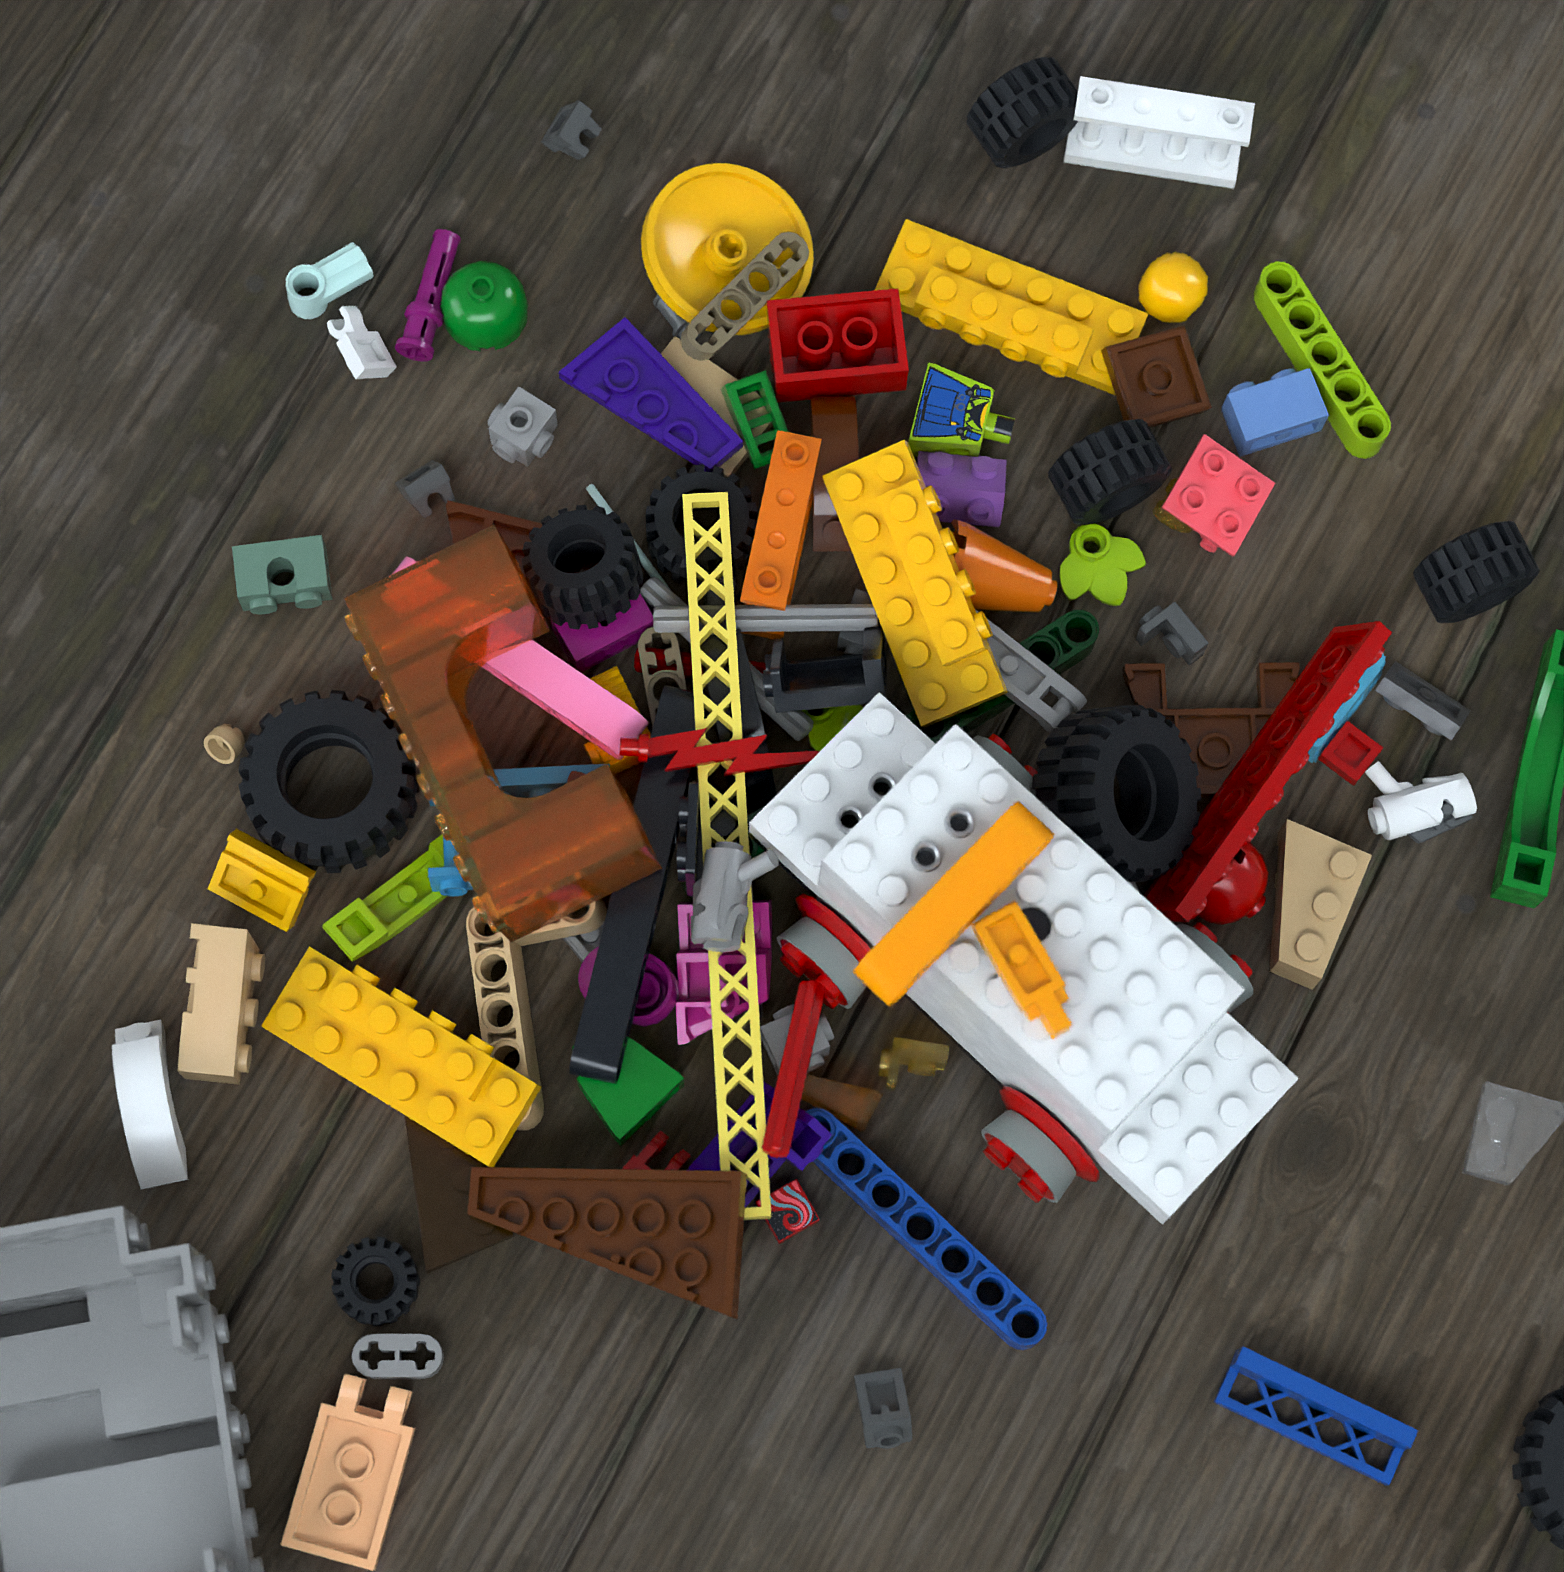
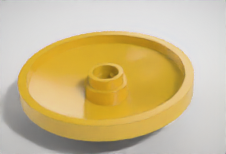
[641,163,813,335]

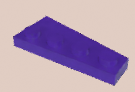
[559,317,743,472]

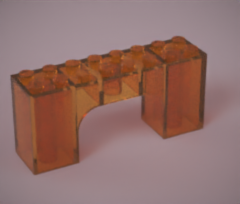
[344,524,662,943]

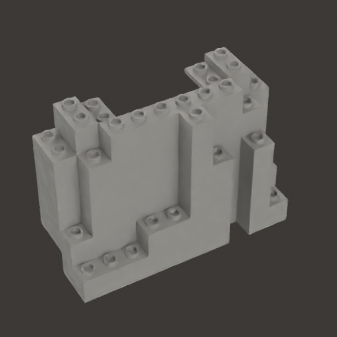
[0,1206,264,1572]

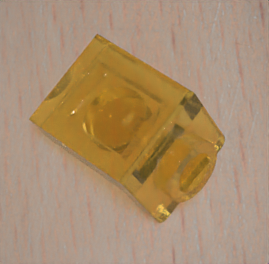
[878,1037,949,1090]

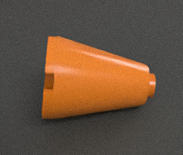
[951,519,1057,613]

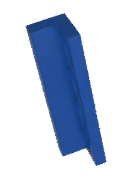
[1213,1346,1418,1486]

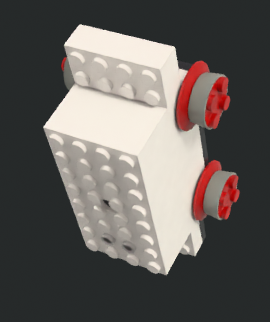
[749,692,1299,1224]

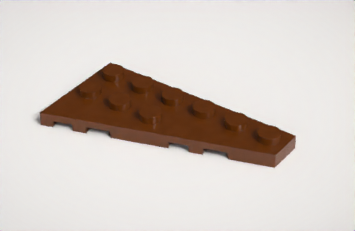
[467,1167,747,1320]

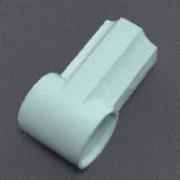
[286,242,373,319]

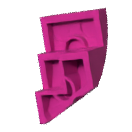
[676,900,772,1044]

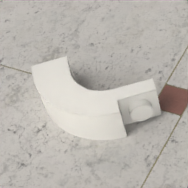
[112,1019,188,1189]

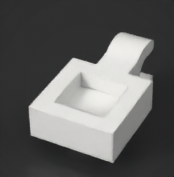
[327,306,397,379]

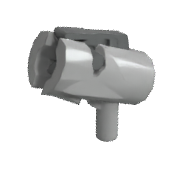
[691,841,779,952]

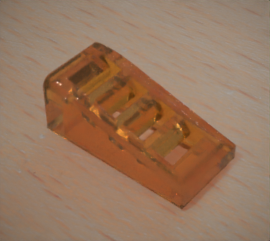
[802,1074,883,1132]

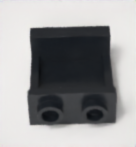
[763,626,887,713]

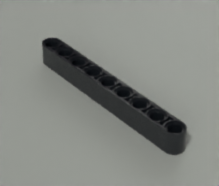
[569,685,709,1084]

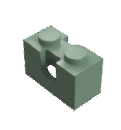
[232,535,333,614]

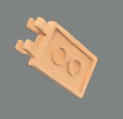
[281,1374,416,1571]

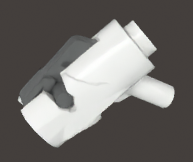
[1365,761,1477,844]

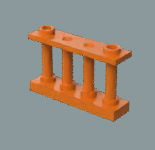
[740,430,822,639]

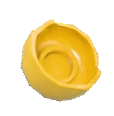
[1139,252,1208,323]

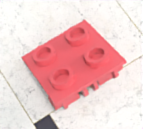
[1161,434,1275,557]

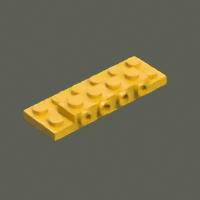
[875,219,1148,395]
[822,440,1008,728]
[261,946,542,1167]

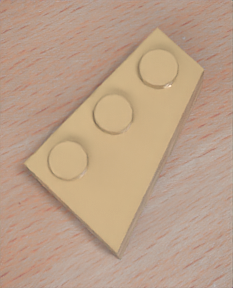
[1270,819,1372,990]
[177,924,265,1085]

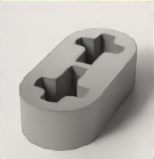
[352,1334,444,1379]

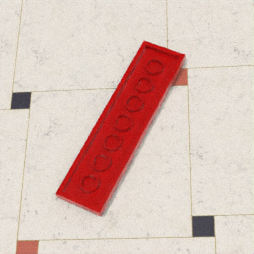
[1143,621,1392,922]

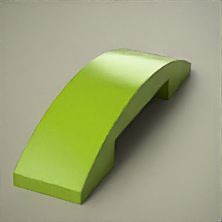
[322,817,490,962]

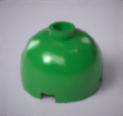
[440,261,528,351]

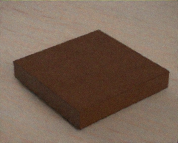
[1101,325,1212,428]

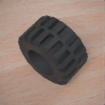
[966,57,1078,169]
[1048,419,1172,525]
[646,465,758,588]
[521,505,643,629]
[1413,521,1540,623]

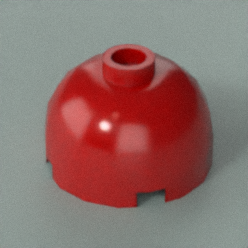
[1198,842,1268,925]

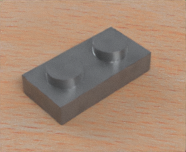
[1375,661,1471,740]

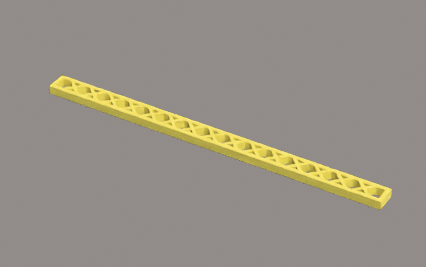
[682,492,771,1220]

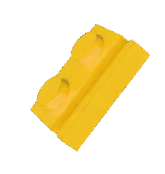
[208,829,316,932]

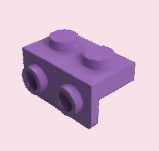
[917,451,1006,527]

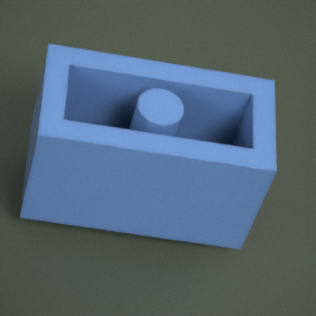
[1221,368,1329,457]

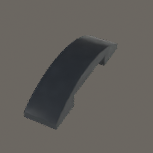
[700,629,777,813]

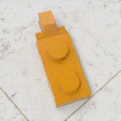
[971,901,1072,1040]

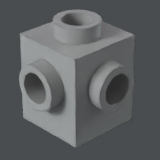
[488,387,558,467]
[760,1004,834,1075]

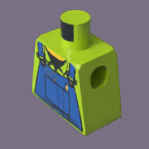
[909,362,1015,457]

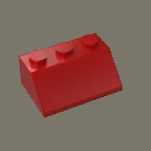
[766,288,909,402]

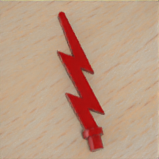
[619,728,820,776]

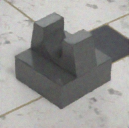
[541,100,602,160]
[395,460,455,518]

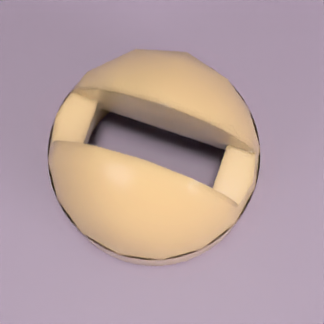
[204,724,245,764]

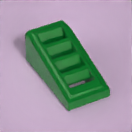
[721,370,788,470]

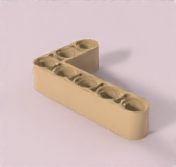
[466,884,607,1131]

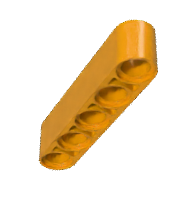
[853,801,1055,1007]

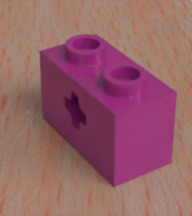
[550,594,653,673]

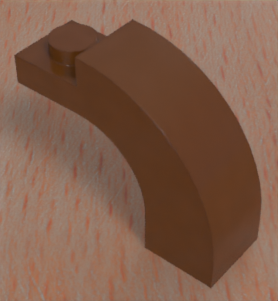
[811,396,859,552]

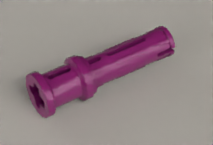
[395,229,461,362]

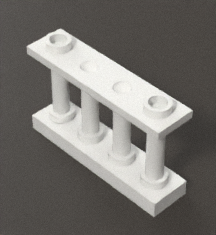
[1064,76,1255,188]

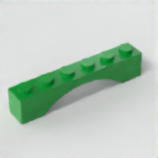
[1490,629,1564,909]

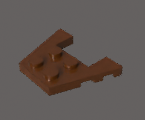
[1122,662,1300,798]

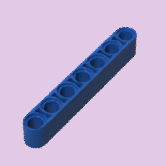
[806,1108,1047,1350]

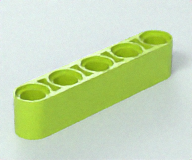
[1254,261,1391,459]

